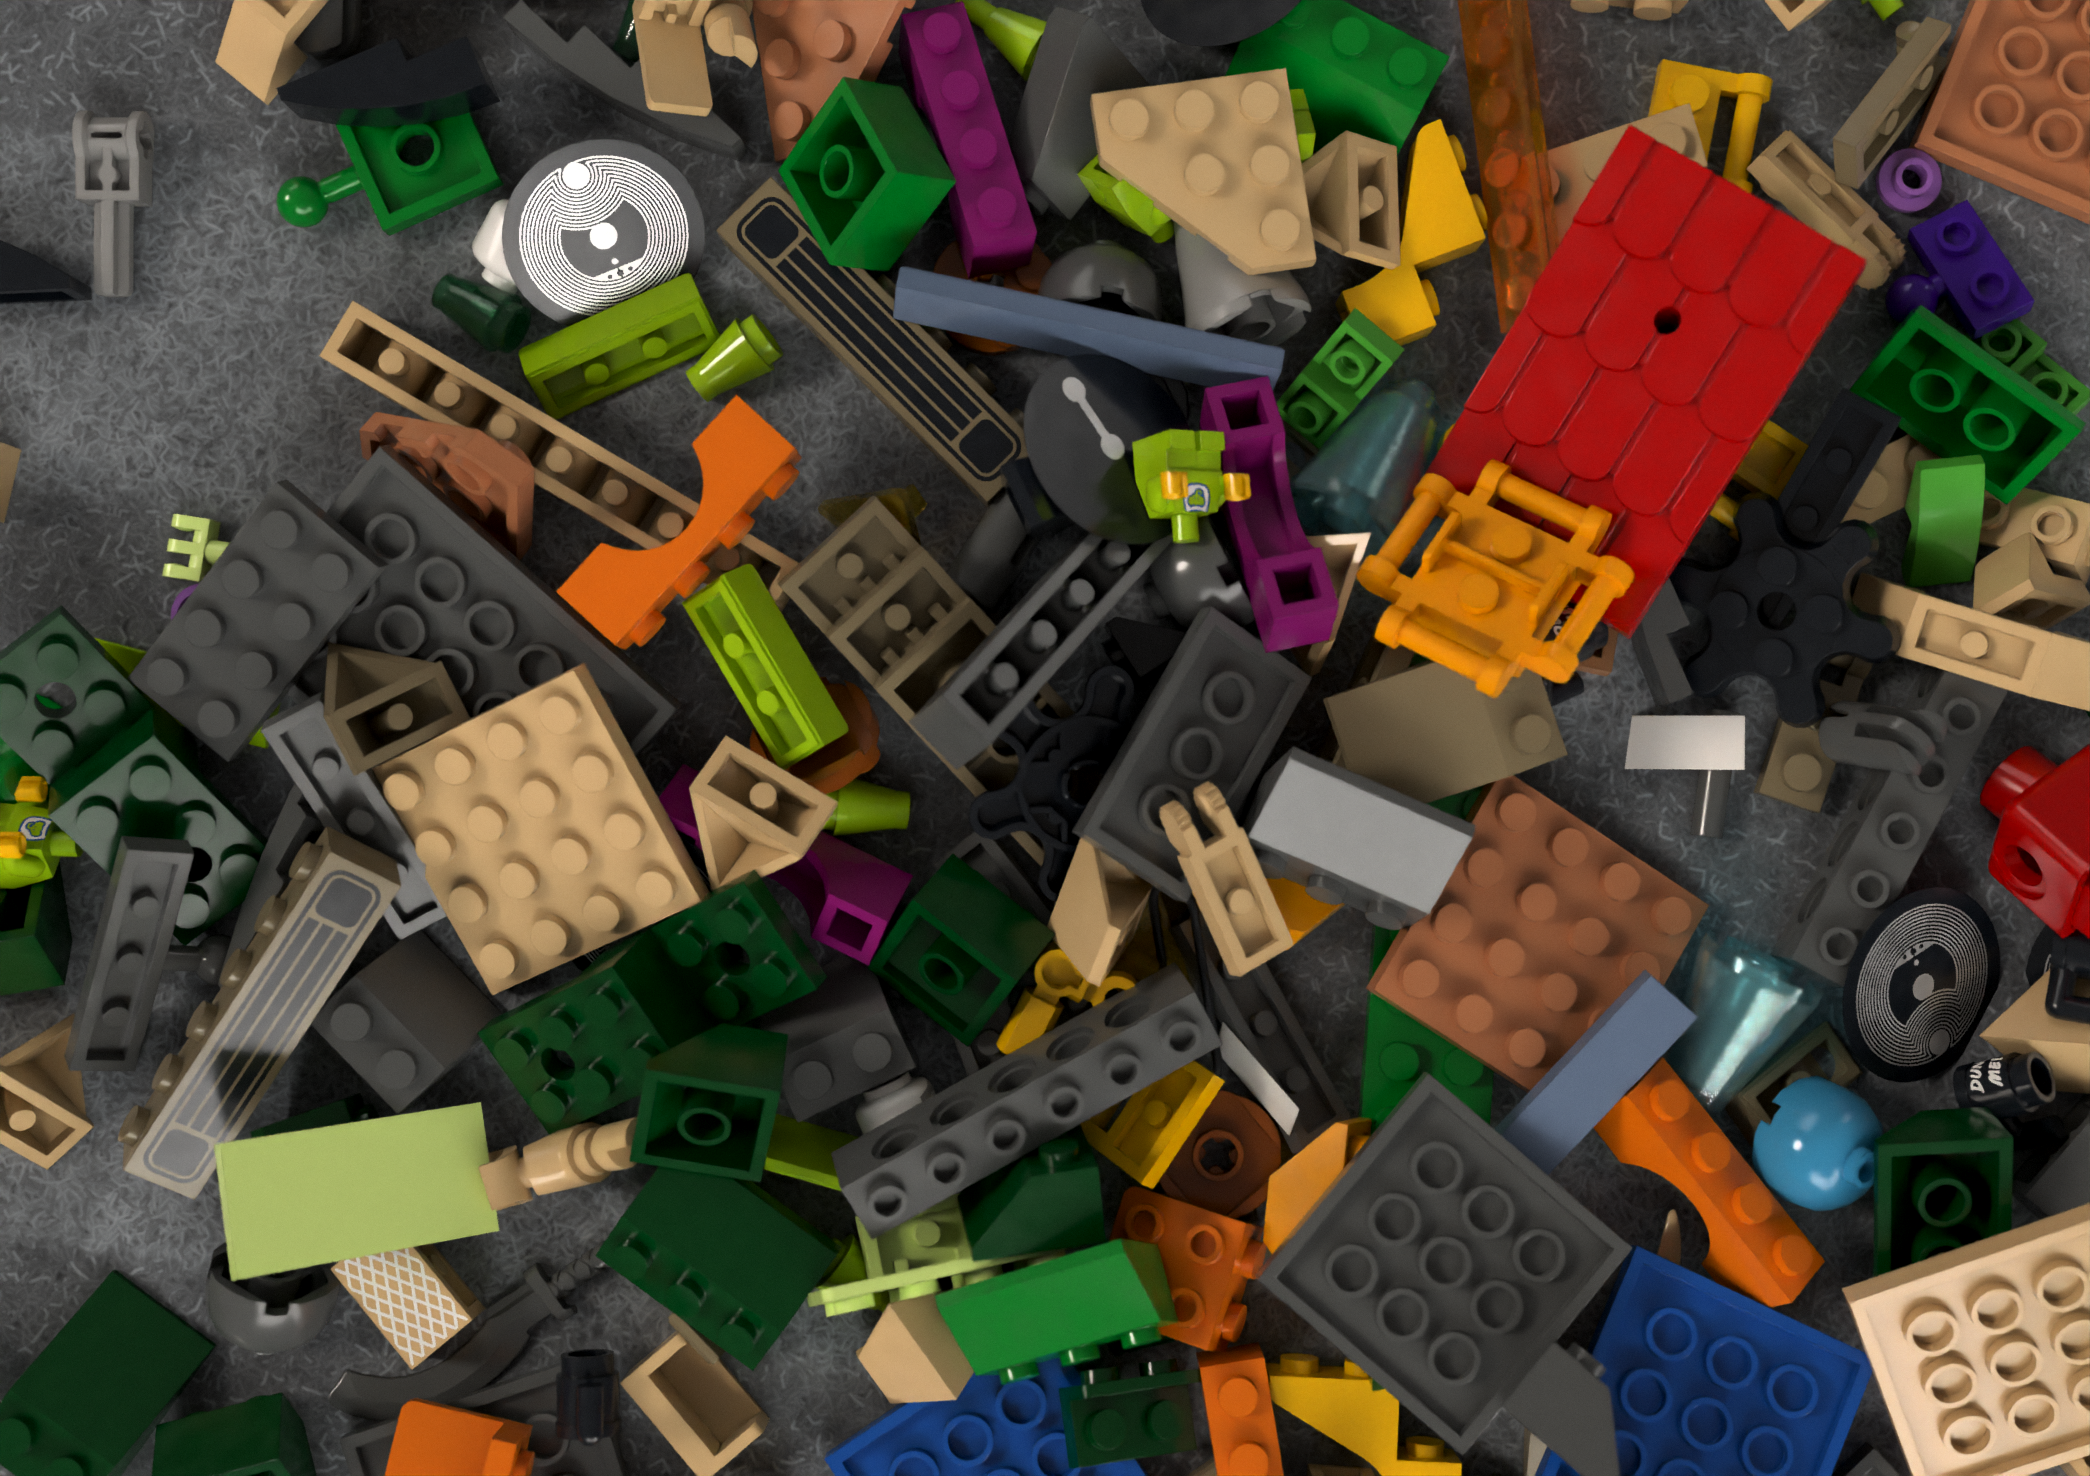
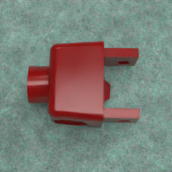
[1980,743,2090,939]

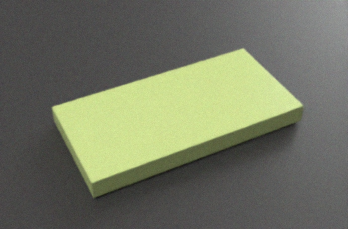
[214,1102,499,1281]

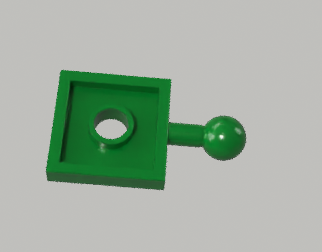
[276,112,504,236]

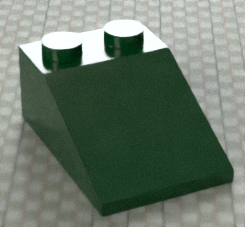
[0,1270,217,1476]

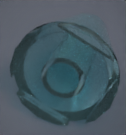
[1290,377,1441,558]
[1667,930,1825,1113]

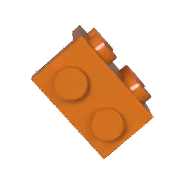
[1109,1186,1266,1351]
[384,1398,535,1476]

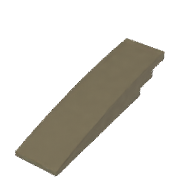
[778,495,1188,961]

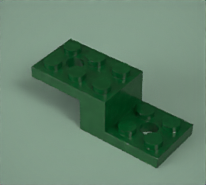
[0,605,268,946]
[477,869,827,1135]

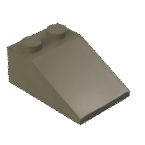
[1323,660,1568,803]

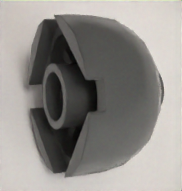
[1038,240,1163,322]
[1143,514,1256,631]
[205,1242,341,1355]

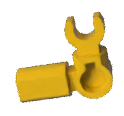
[996,941,1137,1055]

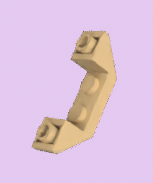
[215,0,329,105]
[1852,572,2090,711]

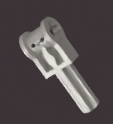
[72,110,154,298]

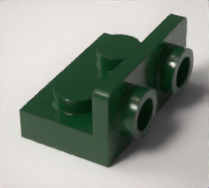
[1058,1358,1202,1469]

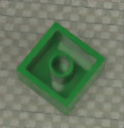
[778,77,956,272]

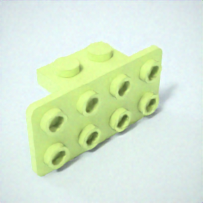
[807,1193,1082,1317]

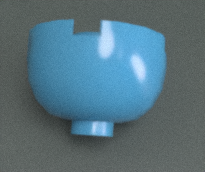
[1752,1076,1884,1211]

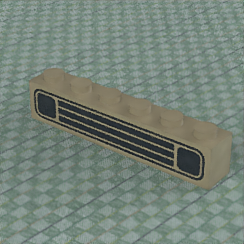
[716,177,1028,508]
[118,826,401,1200]

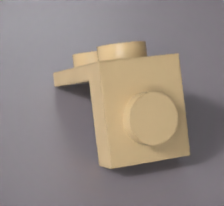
[632,0,713,117]
[1979,488,2090,586]

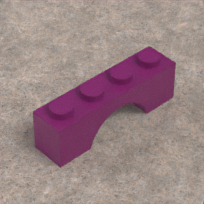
[898,1,1037,279]
[1199,376,1339,653]
[659,764,913,965]

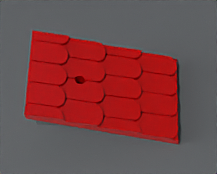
[1413,124,1867,639]

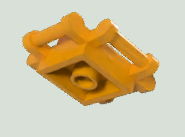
[1356,459,1635,699]

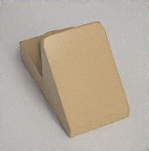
[1973,532,2090,630]

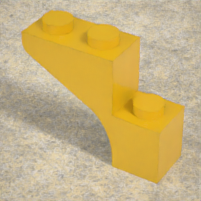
[1335,119,1489,346]
[1265,1353,1462,1476]

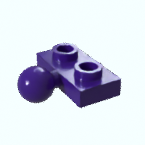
[1885,200,2035,341]

